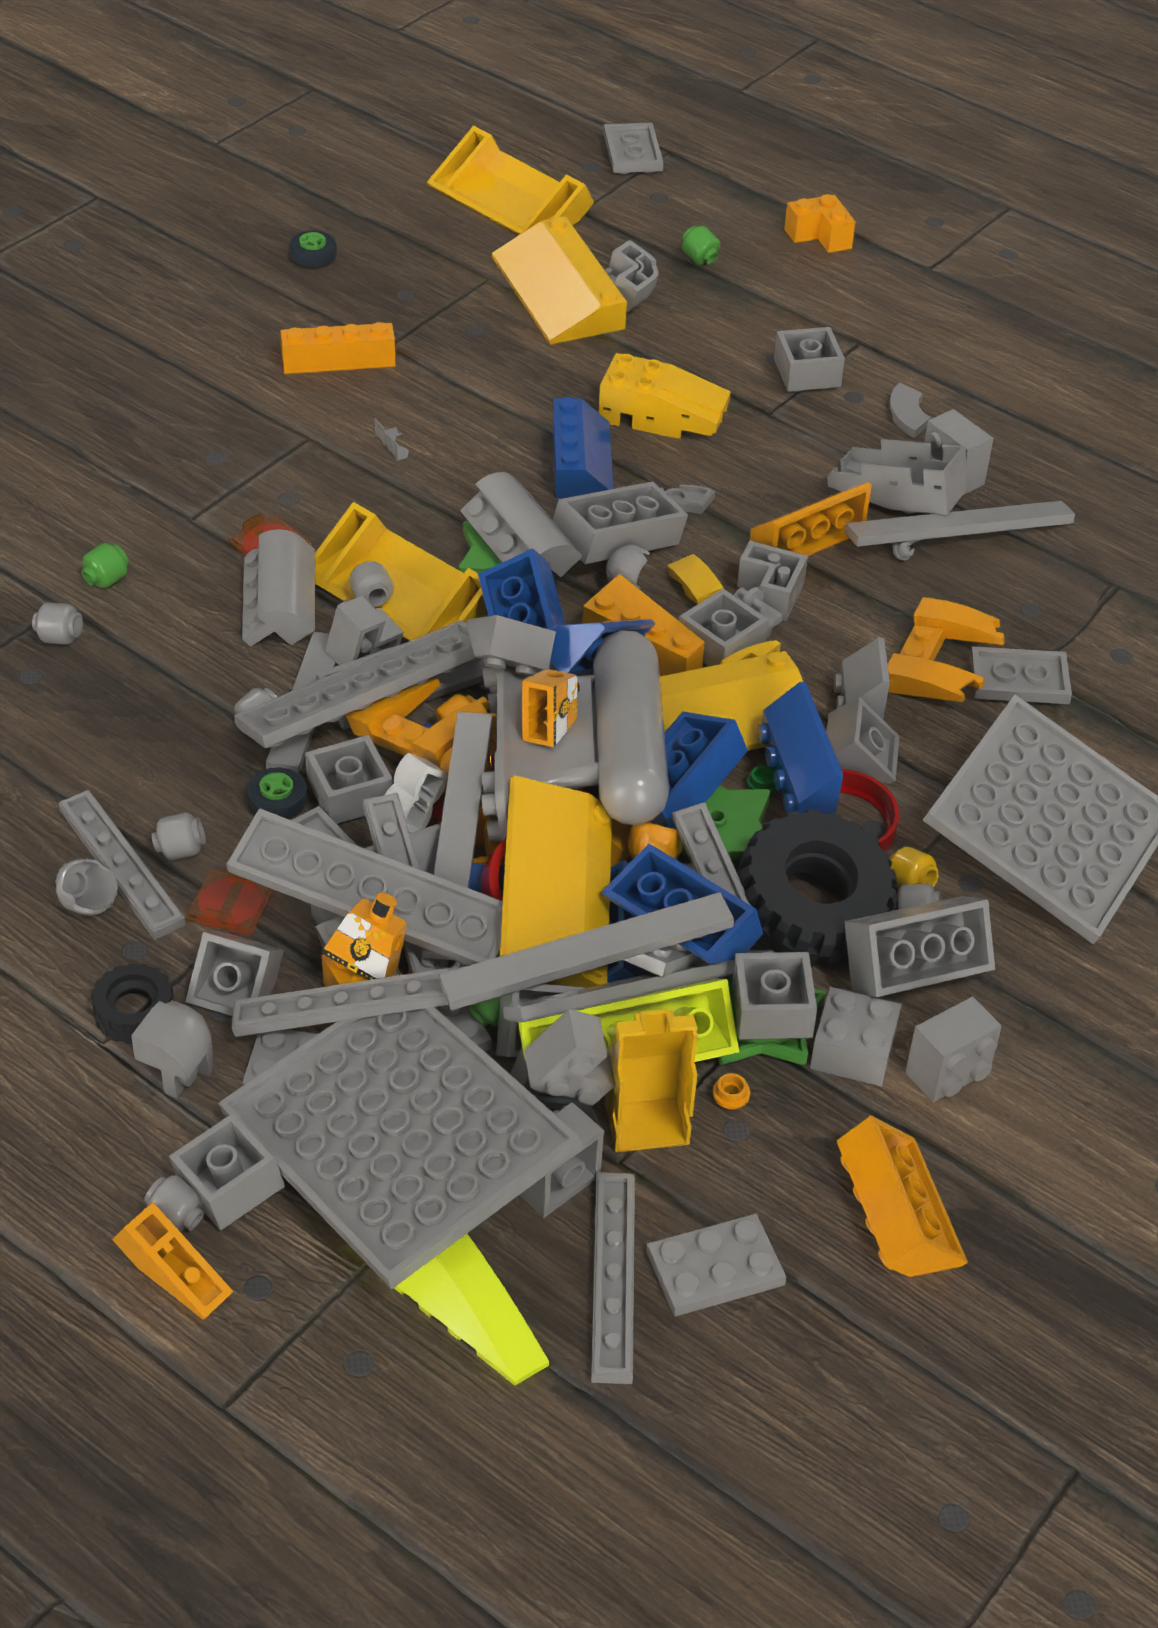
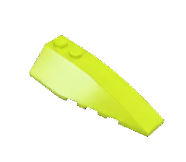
[518,978,739,1062]
[394,1234,549,1386]

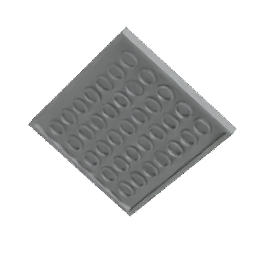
[218,1007,583,1289]

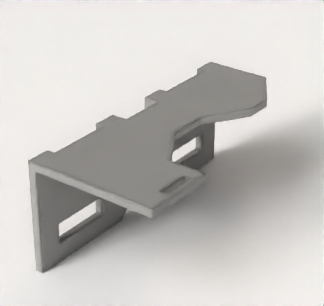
[374,418,409,461]

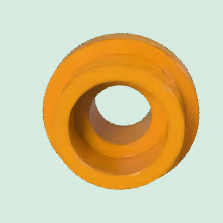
[713,1073,750,1109]

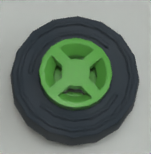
[289,230,337,267]
[246,767,307,819]

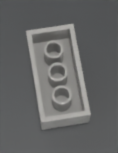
[553,481,688,564]
[844,896,995,997]

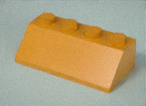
[280,322,396,374]
[750,482,872,556]
[837,1116,968,1277]

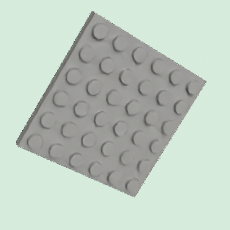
[922,695,1158,944]

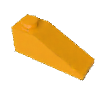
[112,1202,234,1320]

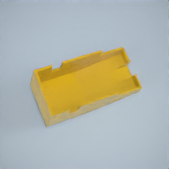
[599,353,731,439]
[605,1009,698,1153]

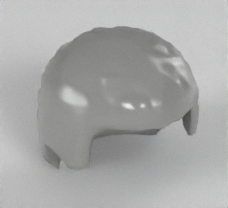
[606,545,650,590]
[55,859,118,916]

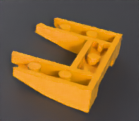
[888,597,1005,702]
[345,678,497,767]

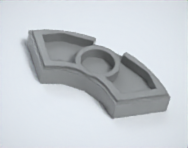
[889,382,931,438]
[660,485,715,514]

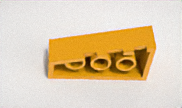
[582,574,705,676]

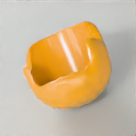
[627,822,683,860]

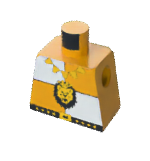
[522,669,580,747]
[322,893,407,980]

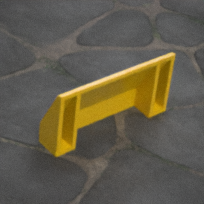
[427,125,594,235]
[492,216,627,345]
[315,502,488,642]
[660,651,803,751]
[500,775,612,988]

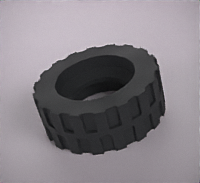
[91,963,174,1044]

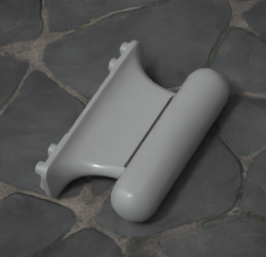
[482,630,669,842]

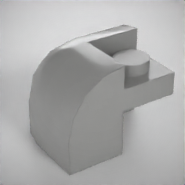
[605,240,659,312]
[131,1000,214,1098]

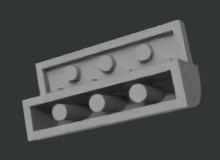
[460,472,583,577]
[242,529,315,647]

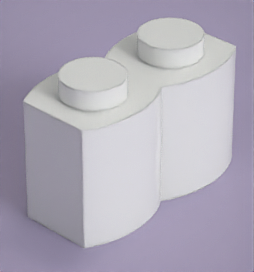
[385,753,447,833]

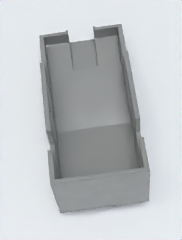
[827,439,967,515]

